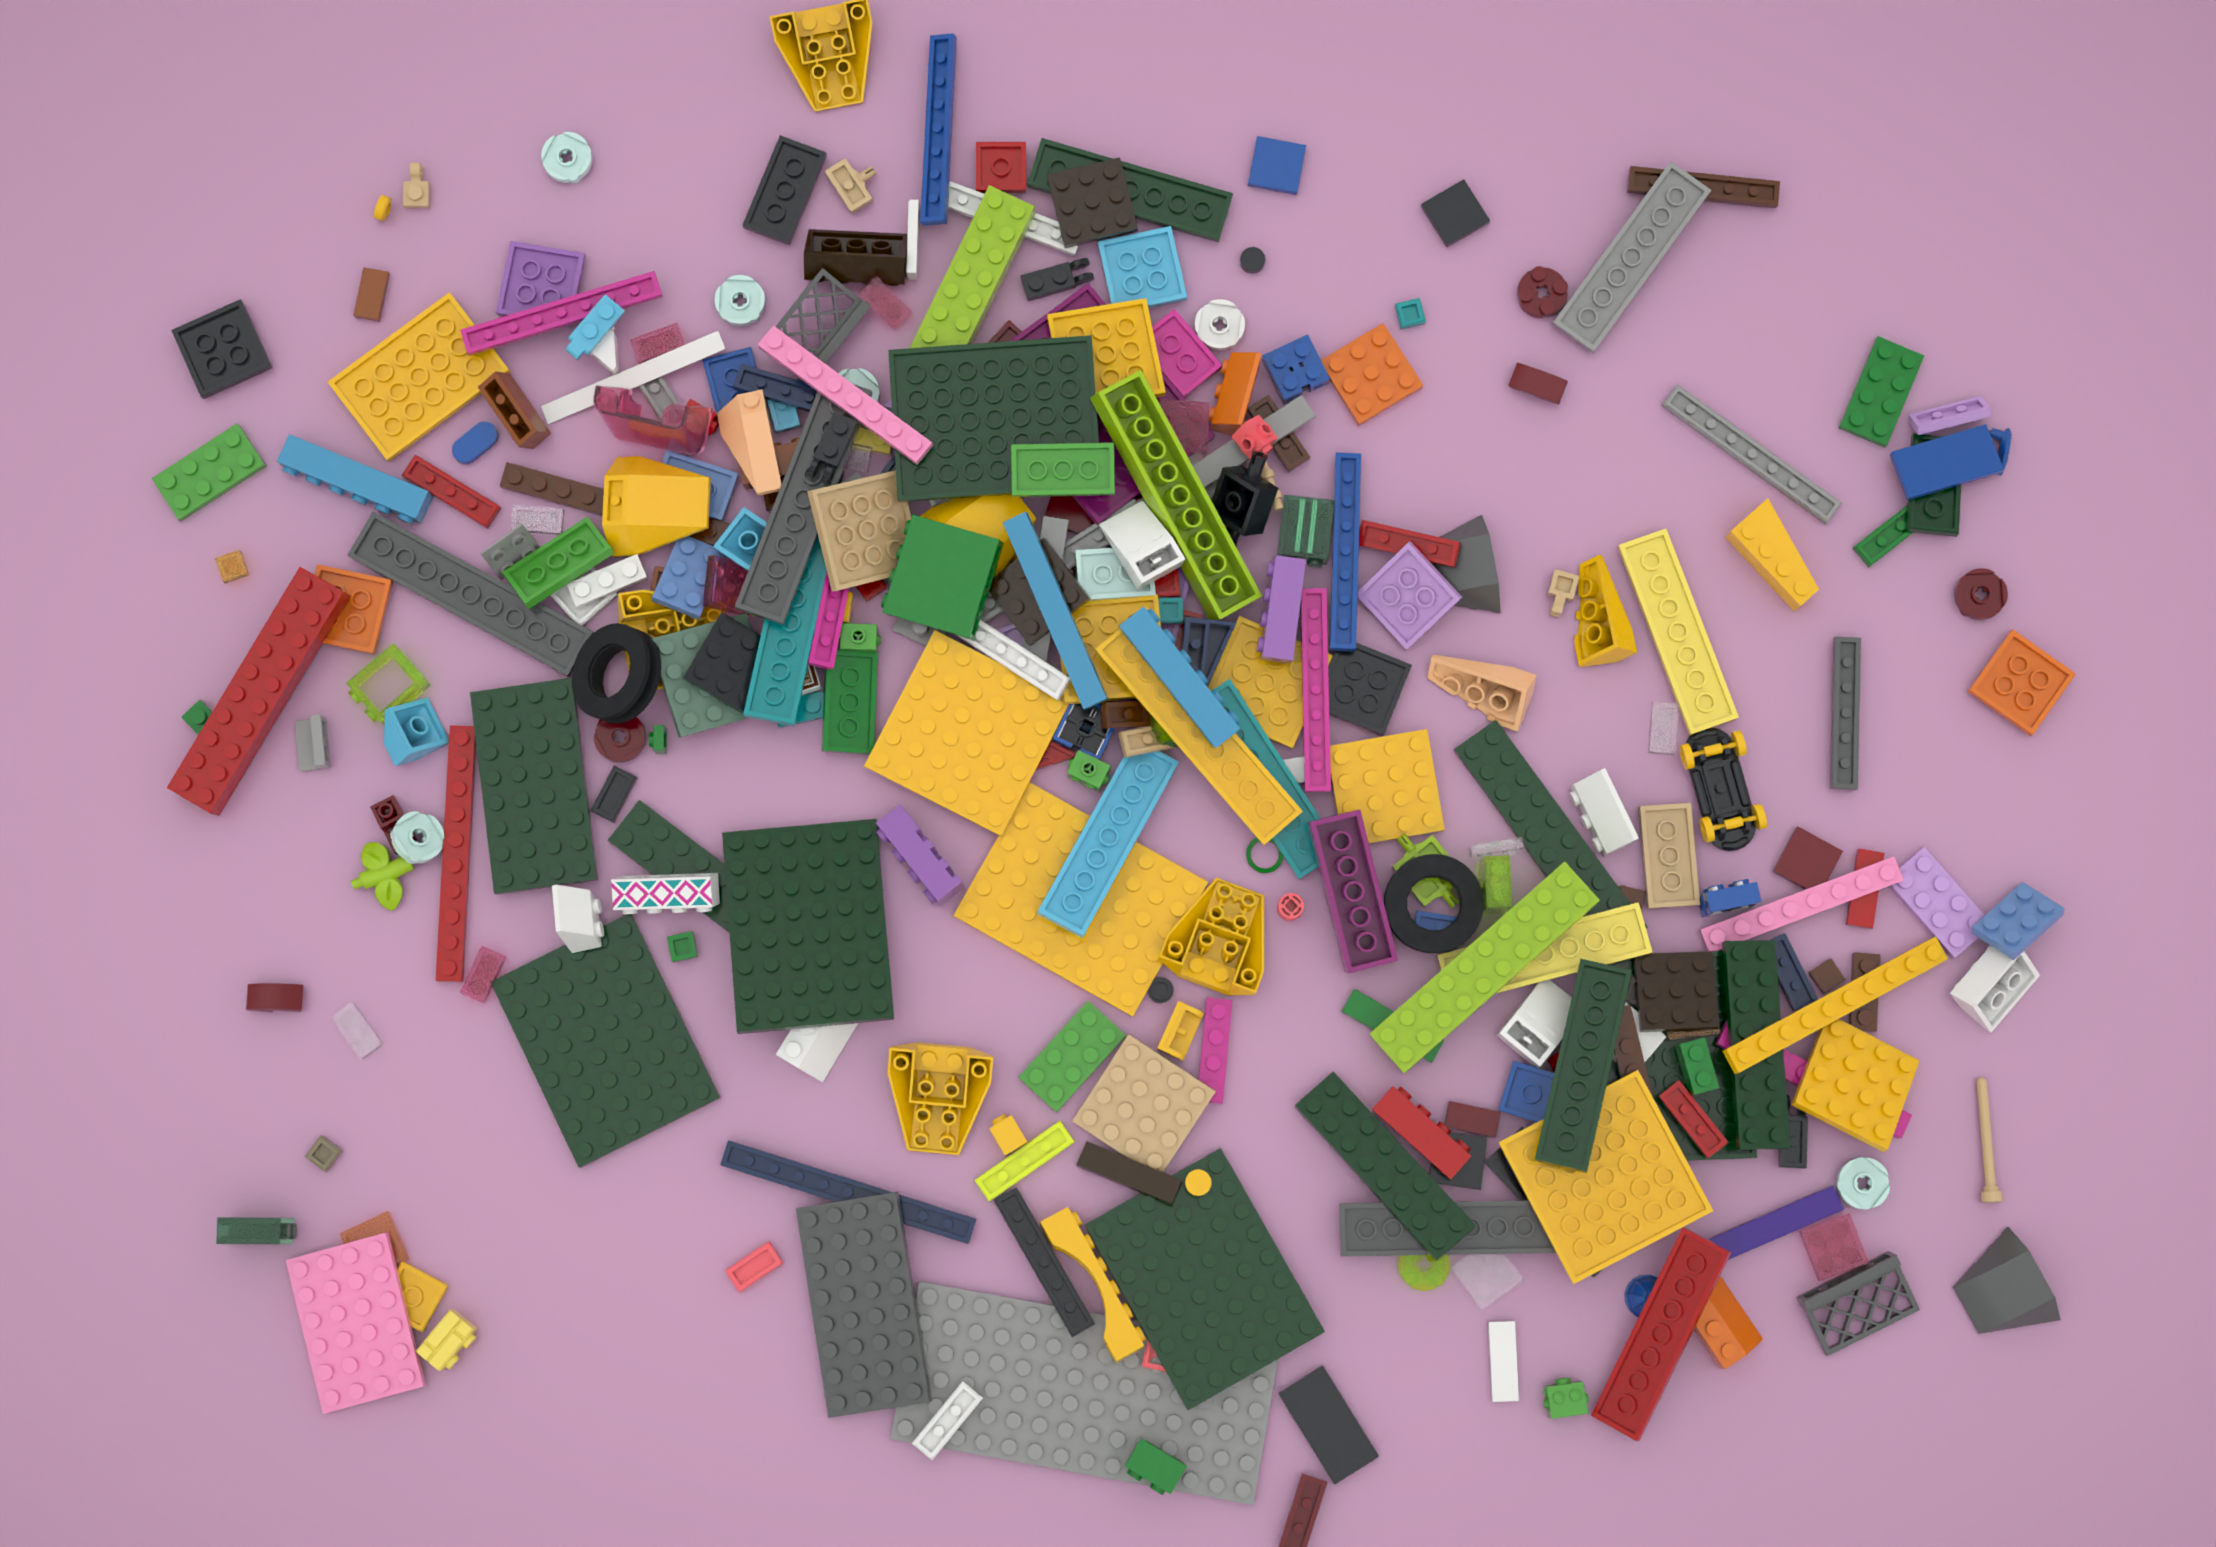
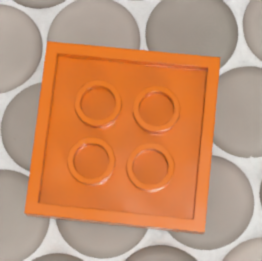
[1321,323,1423,426]
[314,564,393,655]
[1967,629,2076,736]

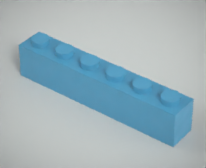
[277,434,433,525]
[1119,606,1240,749]

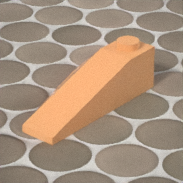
[717,390,782,496]
[1427,654,1537,732]

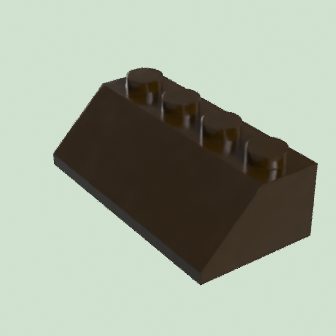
[804,229,907,286]

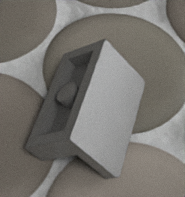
[295,714,331,772]

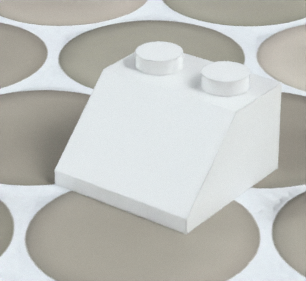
[552,885,604,953]

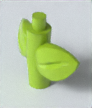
[351,842,414,911]

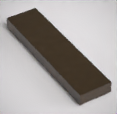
[1076,1141,1183,1206]

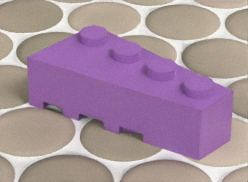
[1256,555,1306,664]
[876,804,964,906]

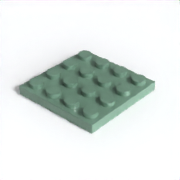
[652,613,752,738]

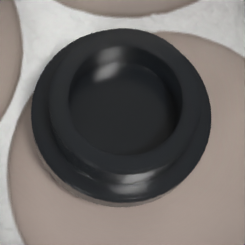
[1148,977,1173,1003]

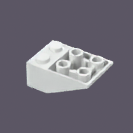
[1099,501,1185,591]
[1496,980,1572,1068]

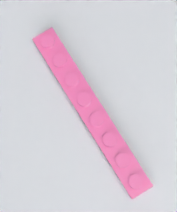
[757,326,933,465]
[1699,856,1904,951]

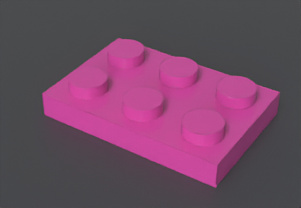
[1152,309,1222,398]

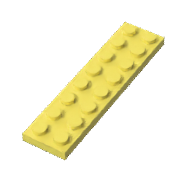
[1617,529,1739,736]
[1437,902,1653,994]

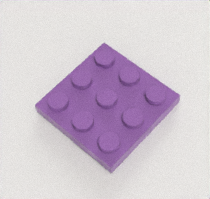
[496,241,586,328]

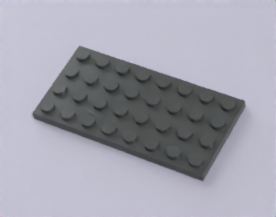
[796,1192,932,1418]

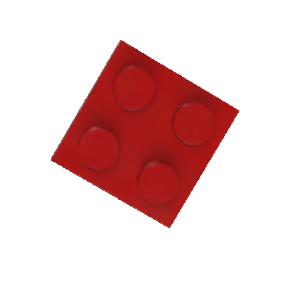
[976,142,1026,193]

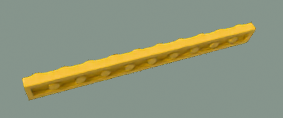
[1723,936,1948,1074]

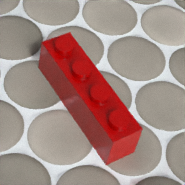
[1372,1086,1472,1180]

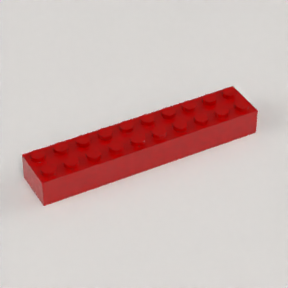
[167,567,351,816]

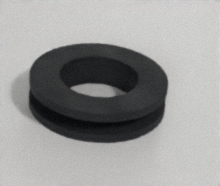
[572,623,661,724]
[1384,854,1484,953]

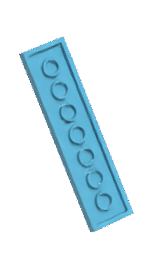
[1037,751,1179,938]

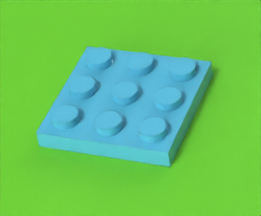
[1098,226,1187,308]

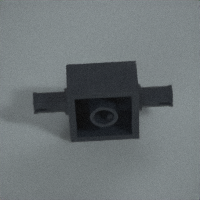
[1211,451,1278,547]

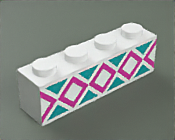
[611,873,720,914]

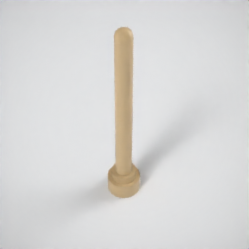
[1976,1077,2003,1203]

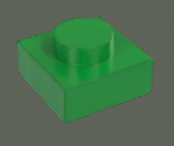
[181,700,212,735]
[649,725,667,754]
[667,931,698,963]

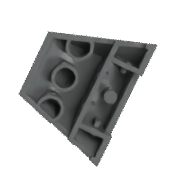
[1430,515,1501,613]
[1953,1227,2061,1334]

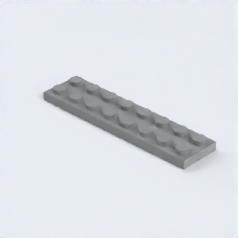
[1552,161,1711,353]

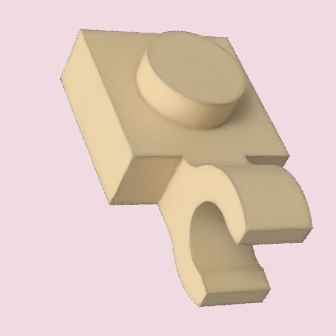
[403,163,430,208]
[1547,569,1579,618]

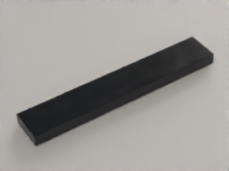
[994,1187,1095,1338]

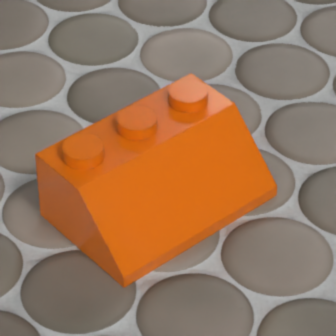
[1208,352,1262,435]
[1694,1276,1763,1369]

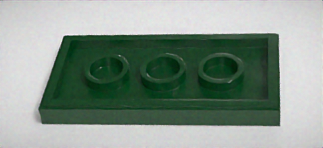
[1906,433,1961,537]

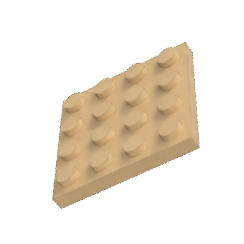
[807,470,911,592]
[1072,1034,1216,1172]

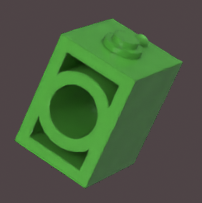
[839,623,881,653]
[1067,750,1111,792]
[1543,1377,1589,1419]

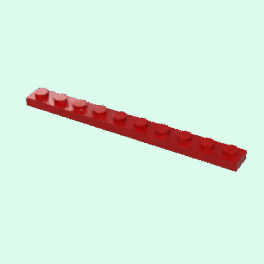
[435,725,476,982]

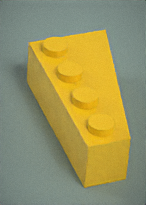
[1725,498,1819,612]

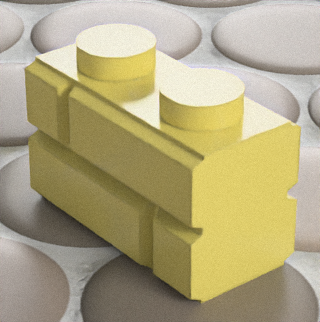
[416,1309,478,1371]

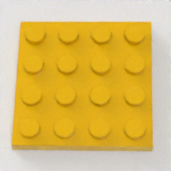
[1047,298,1166,397]
[1061,594,1161,705]
[1208,616,1333,750]
[1330,729,1445,843]
[1791,1019,1920,1152]

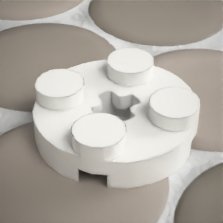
[1195,299,1245,351]

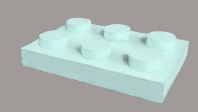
[1074,548,1156,601]

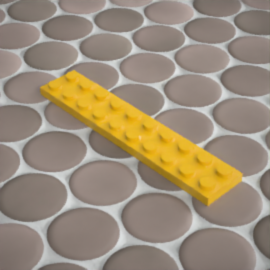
[1095,629,1303,845]

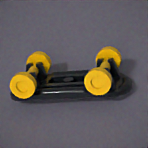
[1679,728,1767,851]

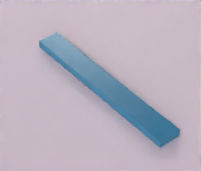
[1003,512,1108,710]

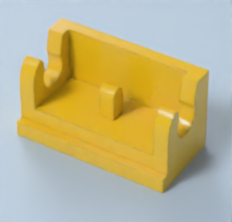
[1157,1001,1204,1061]

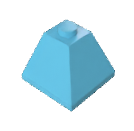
[713,507,767,571]
[384,697,449,766]

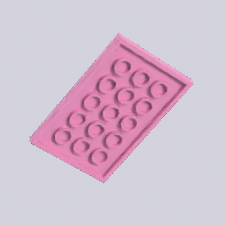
[286,1232,426,1414]

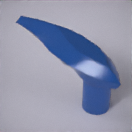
[1990,428,2012,475]

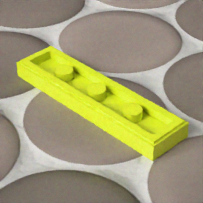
[975,1121,1074,1202]

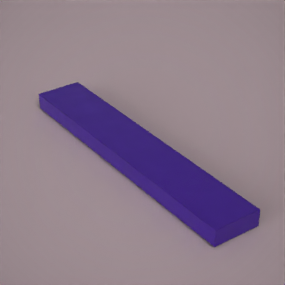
[1708,1186,1844,1260]

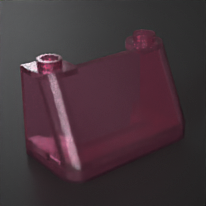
[593,385,713,455]

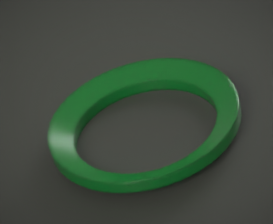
[1246,838,1283,873]

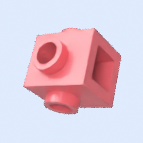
[1231,415,1278,459]

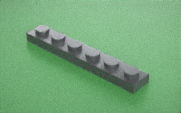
[1830,636,1861,790]

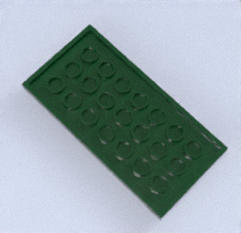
[470,678,598,895]

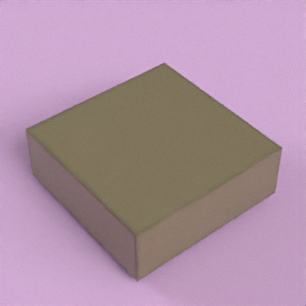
[305,1135,343,1172]

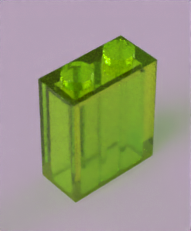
[1477,855,1513,914]

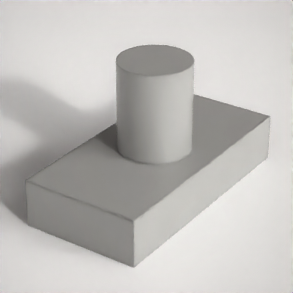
[892,618,949,647]

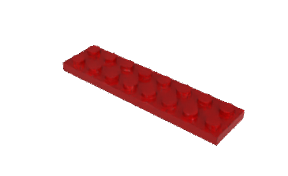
[1591,1227,1732,1441]

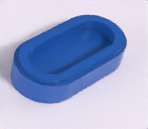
[452,422,498,464]

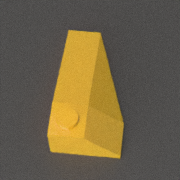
[1574,555,1637,667]

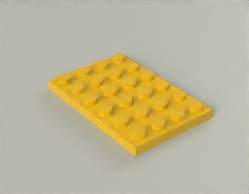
[328,292,510,462]

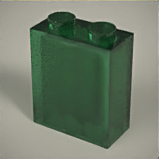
[1277,495,1335,568]
[216,1217,297,1244]

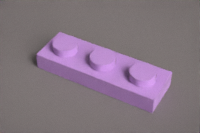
[1909,396,1991,435]

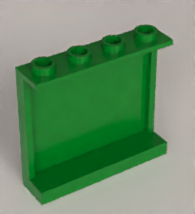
[881,514,1004,641]

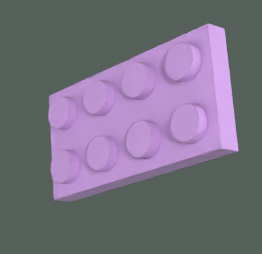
[1889,847,1985,959]

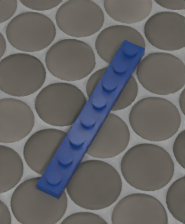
[920,33,957,226]
[1330,452,1361,652]

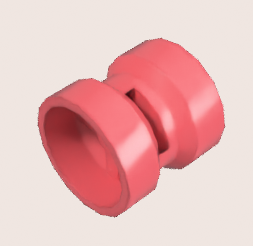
[1277,893,1304,921]

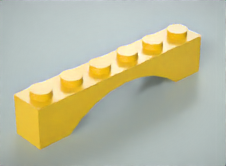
[1040,1207,1146,1364]

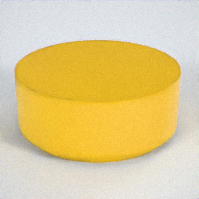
[374,195,392,221]
[1185,1169,1211,1196]

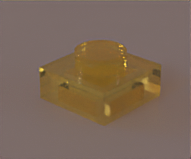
[215,550,249,584]

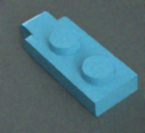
[565,294,625,360]

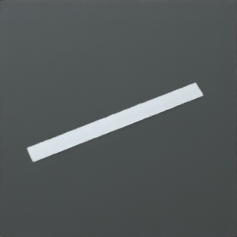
[541,331,725,424]

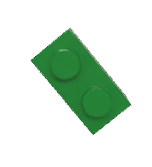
[1675,1038,1719,1096]
[1125,1437,1187,1495]

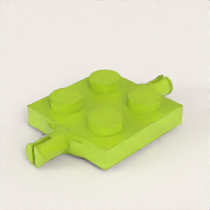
[1392,834,1460,908]

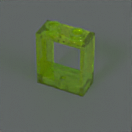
[346,643,431,725]

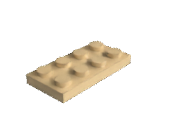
[1638,803,1700,909]

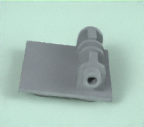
[480,523,540,580]

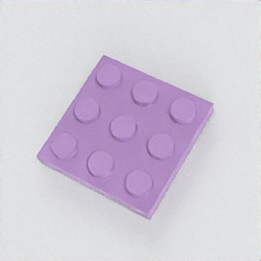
[1357,541,1463,650]

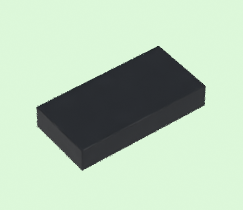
[590,766,638,823]

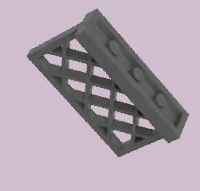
[775,268,871,382]
[1796,1251,1920,1356]

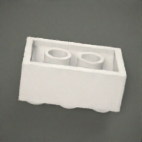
[1569,768,1639,857]
[1950,945,2040,1033]
[776,1023,858,1083]

